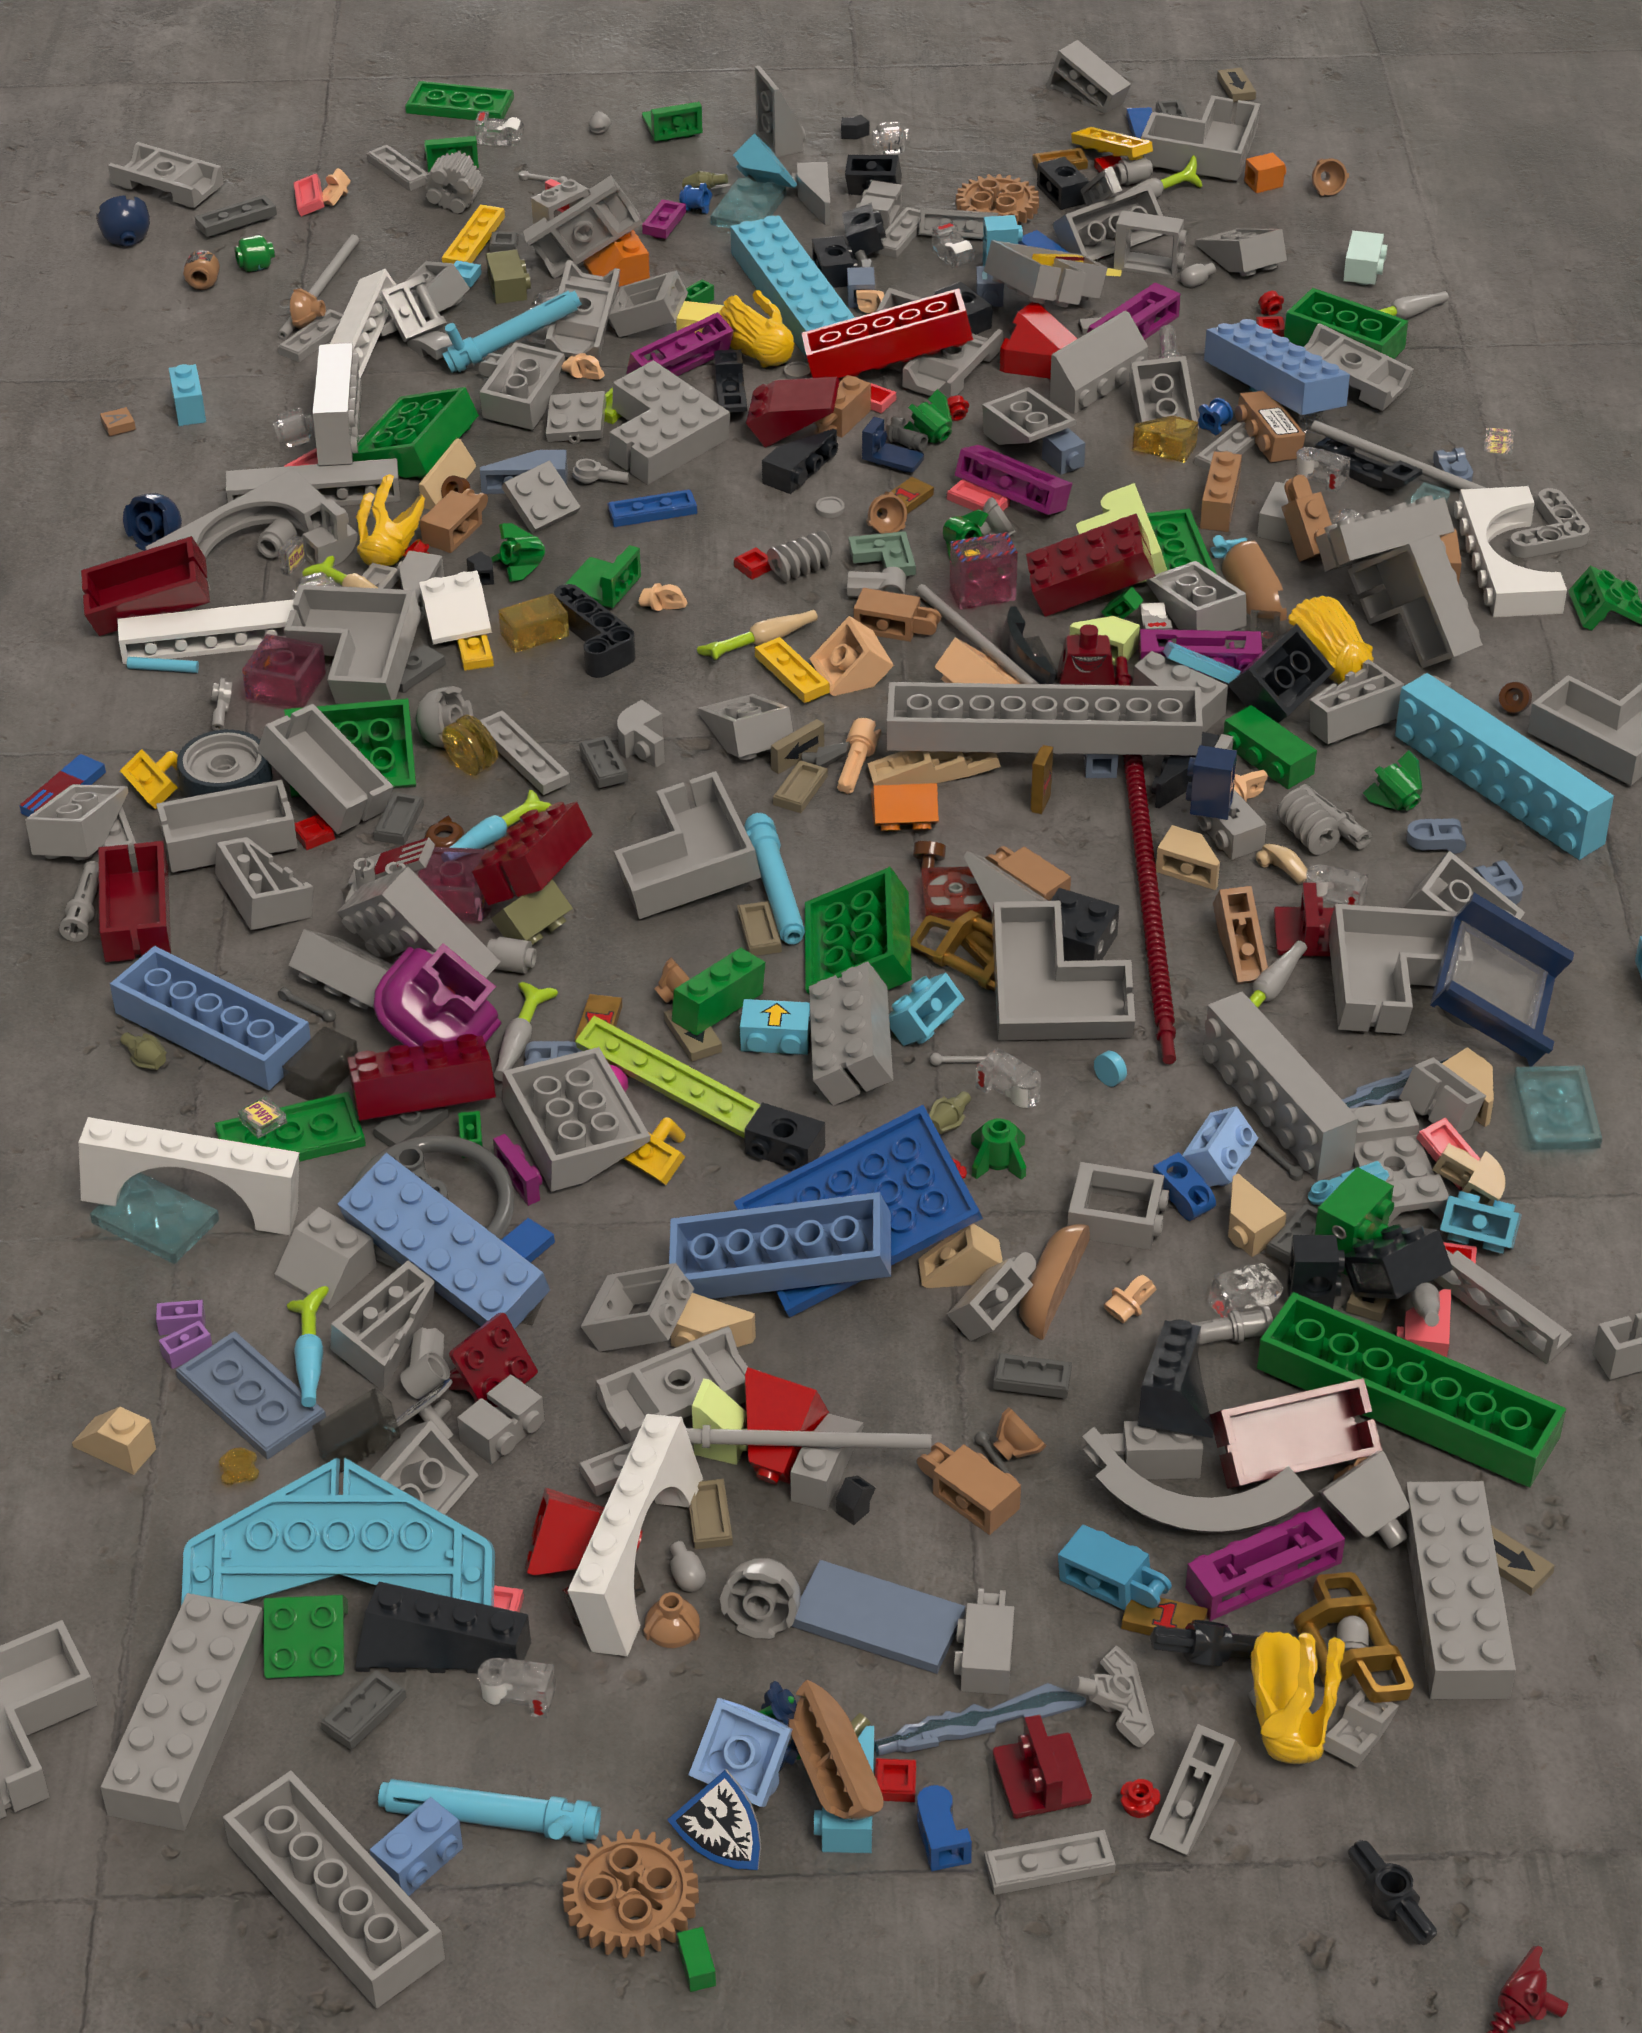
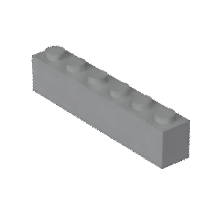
[226,458,401,506]

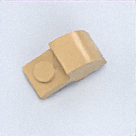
[1432,1143,1505,1206]

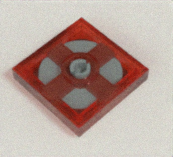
[921,866,991,919]

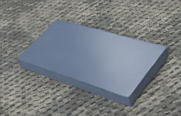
[176,1331,327,1460]
[792,1560,965,1674]

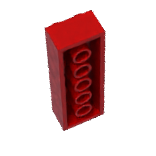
[801,288,973,378]

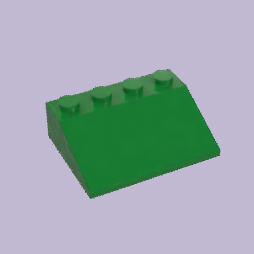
[353,387,479,478]
[284,698,416,798]
[805,866,912,994]

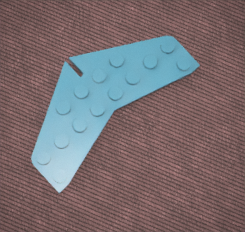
[181,1458,495,1606]

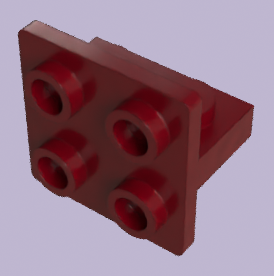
[1274,883,1334,957]
[449,1313,538,1408]
[993,1714,1092,1819]

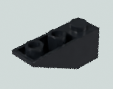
[762,429,838,494]
[1152,732,1219,808]

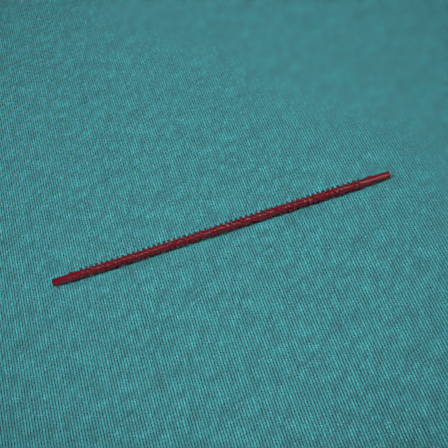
[1115,656,1176,1064]

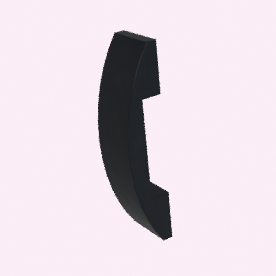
[714,349,747,412]
[1315,437,1422,489]
[1000,606,1056,684]

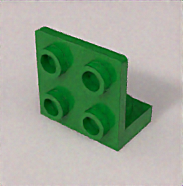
[642,101,703,141]
[424,136,479,172]
[565,545,641,608]
[1568,565,1642,631]
[264,1595,348,1679]

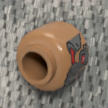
[183,250,220,290]

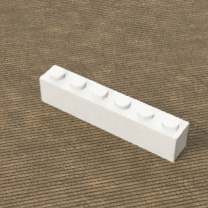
[330,269,396,379]
[118,599,294,664]

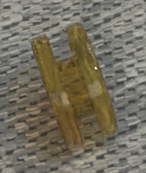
[442,714,498,776]

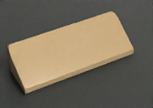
[419,438,476,510]

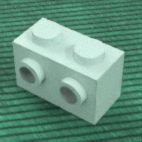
[1343,230,1388,285]

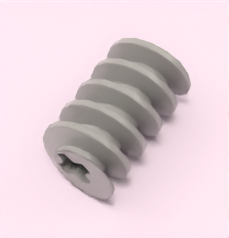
[767,530,832,582]
[1277,788,1340,855]

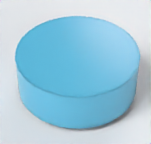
[1094,1051,1127,1087]

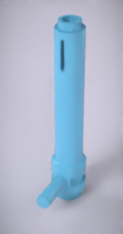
[442,290,582,373]
[744,813,805,944]
[378,1779,601,1843]

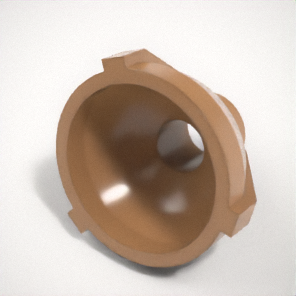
[1312,158,1349,196]
[290,288,326,329]
[866,491,907,534]
[654,957,690,1003]
[993,1407,1047,1461]
[643,1592,700,1648]

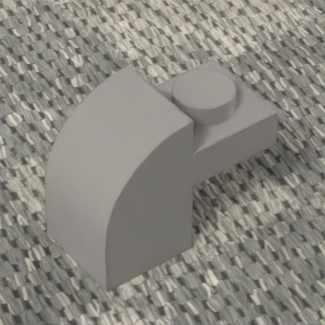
[302,499,358,566]
[617,700,665,768]

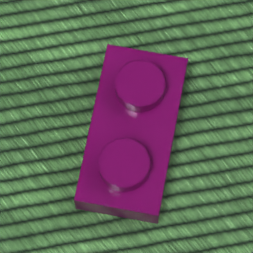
[642,199,686,239]
[493,1134,542,1206]

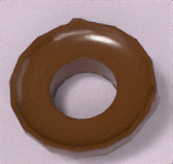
[425,815,465,853]

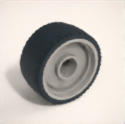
[177,729,273,798]

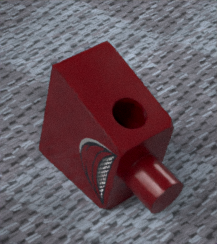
[1057,624,1116,685]

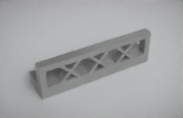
[1434,1250,1572,1364]

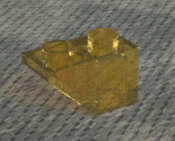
[1132,416,1198,463]

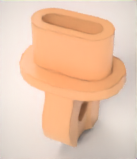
[322,168,351,206]
[856,290,885,313]
[562,353,605,379]
[639,583,688,611]
[1234,770,1268,802]
[1104,1275,1157,1323]

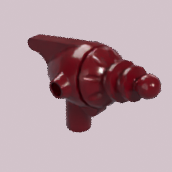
[1487,1946,1568,2033]

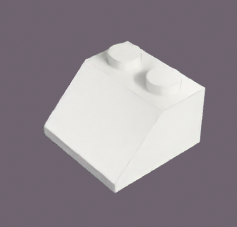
[419,571,492,644]

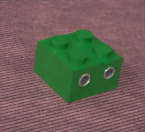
[1315,1167,1394,1276]

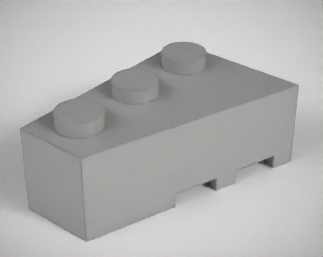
[1045,40,1131,114]
[1133,651,1228,732]
[1310,659,1404,744]
[215,837,314,930]
[330,1260,435,1391]

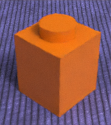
[1244,152,1286,193]

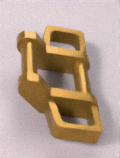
[911,910,995,991]
[1293,1572,1414,1703]

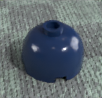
[96,195,150,246]
[123,493,182,551]

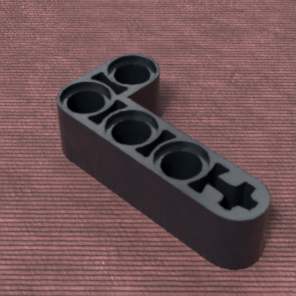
[554,584,636,678]

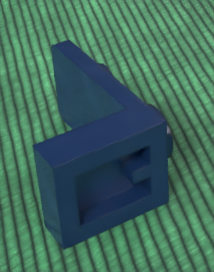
[862,417,924,472]

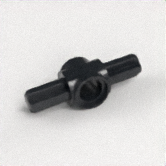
[1150,1620,1259,1666]
[1348,1839,1437,1945]

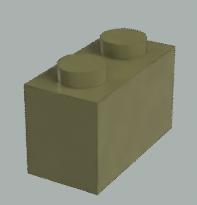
[486,249,531,304]
[491,879,573,945]

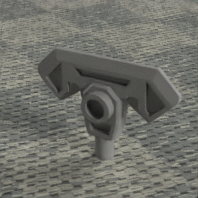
[1071,1646,1155,1747]

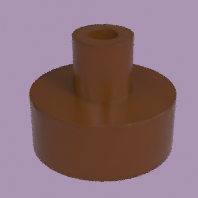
[441,475,470,498]
[1499,682,1532,713]
[913,841,946,871]

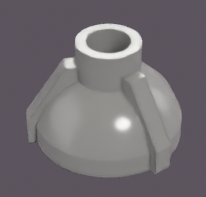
[979,497,1016,537]

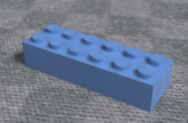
[1204,319,1350,415]
[110,946,313,1091]
[338,1153,550,1329]
[669,1192,891,1299]

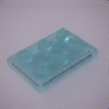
[711,178,786,229]
[1514,1066,1602,1150]
[90,1173,219,1264]

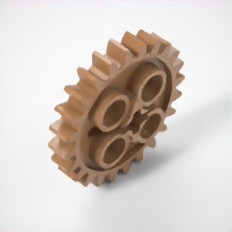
[956,174,1039,225]
[563,1829,699,1958]

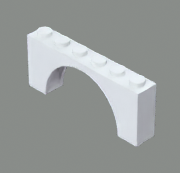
[1454,486,1567,617]
[79,1117,299,1236]
[568,1414,703,1656]

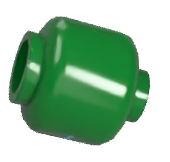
[234,235,275,272]

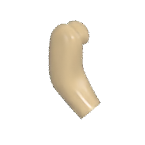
[1255,844,1312,885]

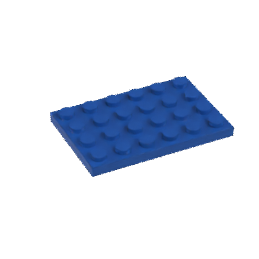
[734,1105,983,1317]

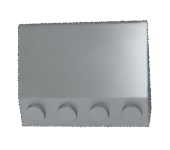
[502,1047,650,1191]

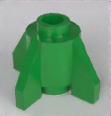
[904,389,953,443]
[942,509,994,565]
[491,523,545,582]
[1363,751,1423,811]
[971,1118,1026,1180]

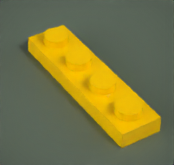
[1071,127,1153,160]
[442,204,505,264]

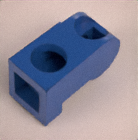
[1153,1152,1216,1221]
[917,1785,972,1871]

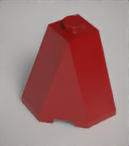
[1000,301,1077,379]
[745,1367,829,1484]
[525,1487,643,1575]

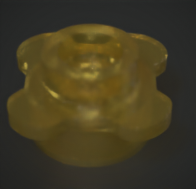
[219,1448,259,1485]

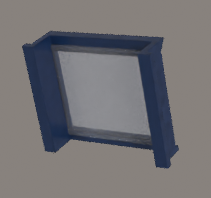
[1430,892,1574,1068]

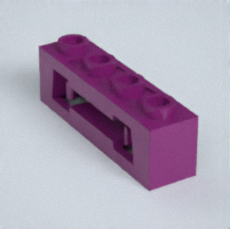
[1087,282,1181,340]
[626,312,734,376]
[955,445,1073,515]
[1139,629,1263,677]
[1185,1507,1345,1621]

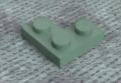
[848,531,916,576]

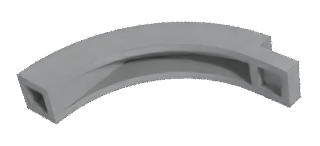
[1082,1427,1314,1534]

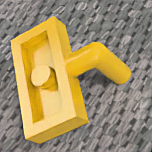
[120,749,178,809]
[623,1117,686,1185]

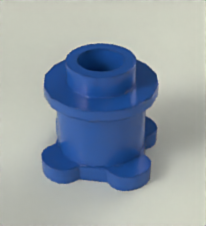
[679,183,712,214]
[1198,398,1233,435]

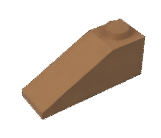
[1213,886,1268,984]

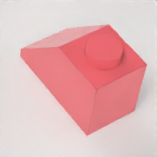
[1395,1289,1451,1357]

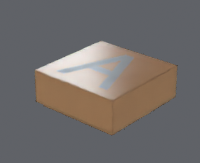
[100,407,136,436]

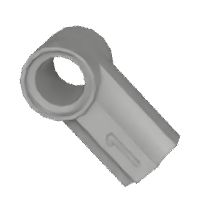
[847,567,906,598]
[400,1327,450,1399]

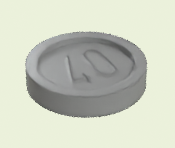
[784,361,811,379]
[816,497,844,518]

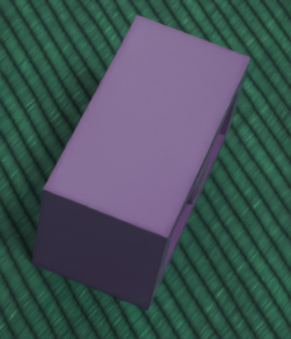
[156,1300,205,1335]
[159,1320,212,1369]

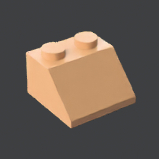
[809,616,894,696]

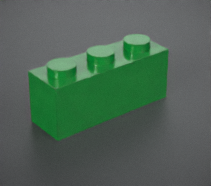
[1223,705,1317,789]
[672,947,766,1036]

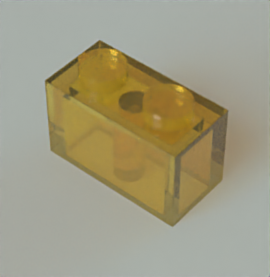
[498,593,569,653]

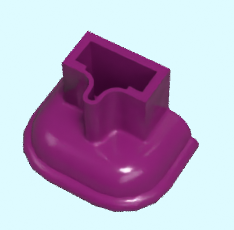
[373,943,502,1047]

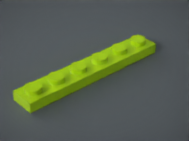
[575,1016,760,1138]

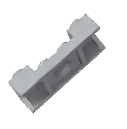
[108,142,224,208]
[523,175,642,279]
[545,260,620,361]
[1304,323,1414,411]
[902,329,1003,399]
[1350,1101,1449,1225]
[596,1326,760,1444]

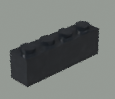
[1137,1319,1214,1438]
[355,1581,531,1674]

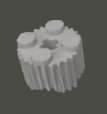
[425,151,484,214]

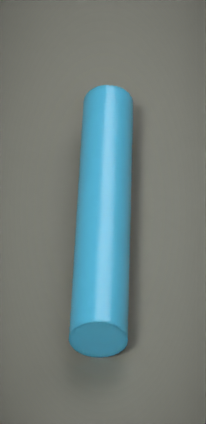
[127,657,199,673]

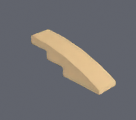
[868,751,1001,785]

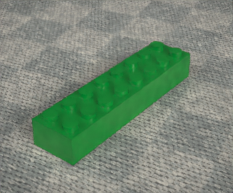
[1257,1292,1566,1488]

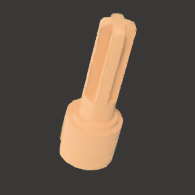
[837,718,881,794]

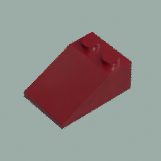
[746,377,840,448]

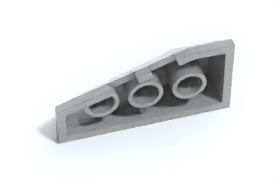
[379,261,470,336]

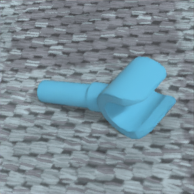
[1210,535,1247,559]

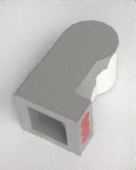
[1138,602,1172,647]

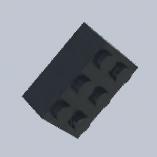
[1228,624,1335,723]

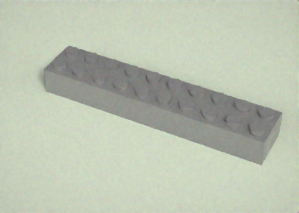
[887,682,1203,756]

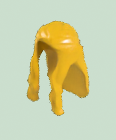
[719,290,794,368]
[356,474,425,566]
[1288,596,1373,685]
[1251,1631,1345,1764]

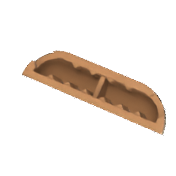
[1222,540,1287,622]
[1019,1224,1090,1340]
[789,1680,884,1820]

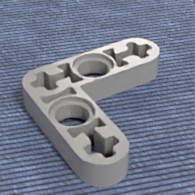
[1509,488,1590,558]

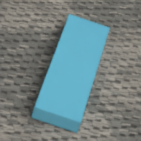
[1163,642,1241,683]

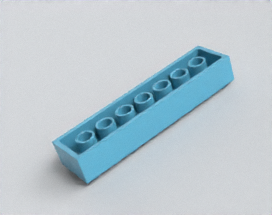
[730,215,855,359]
[1395,673,1614,860]

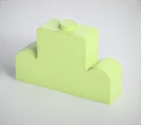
[1076,483,1167,583]

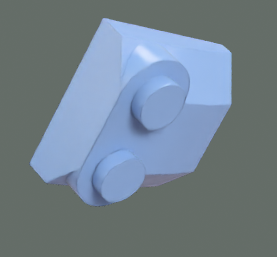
[689,1698,793,1807]

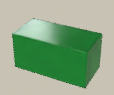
[685,279,714,303]
[1101,587,1144,619]
[458,1111,483,1158]
[677,1927,716,1992]

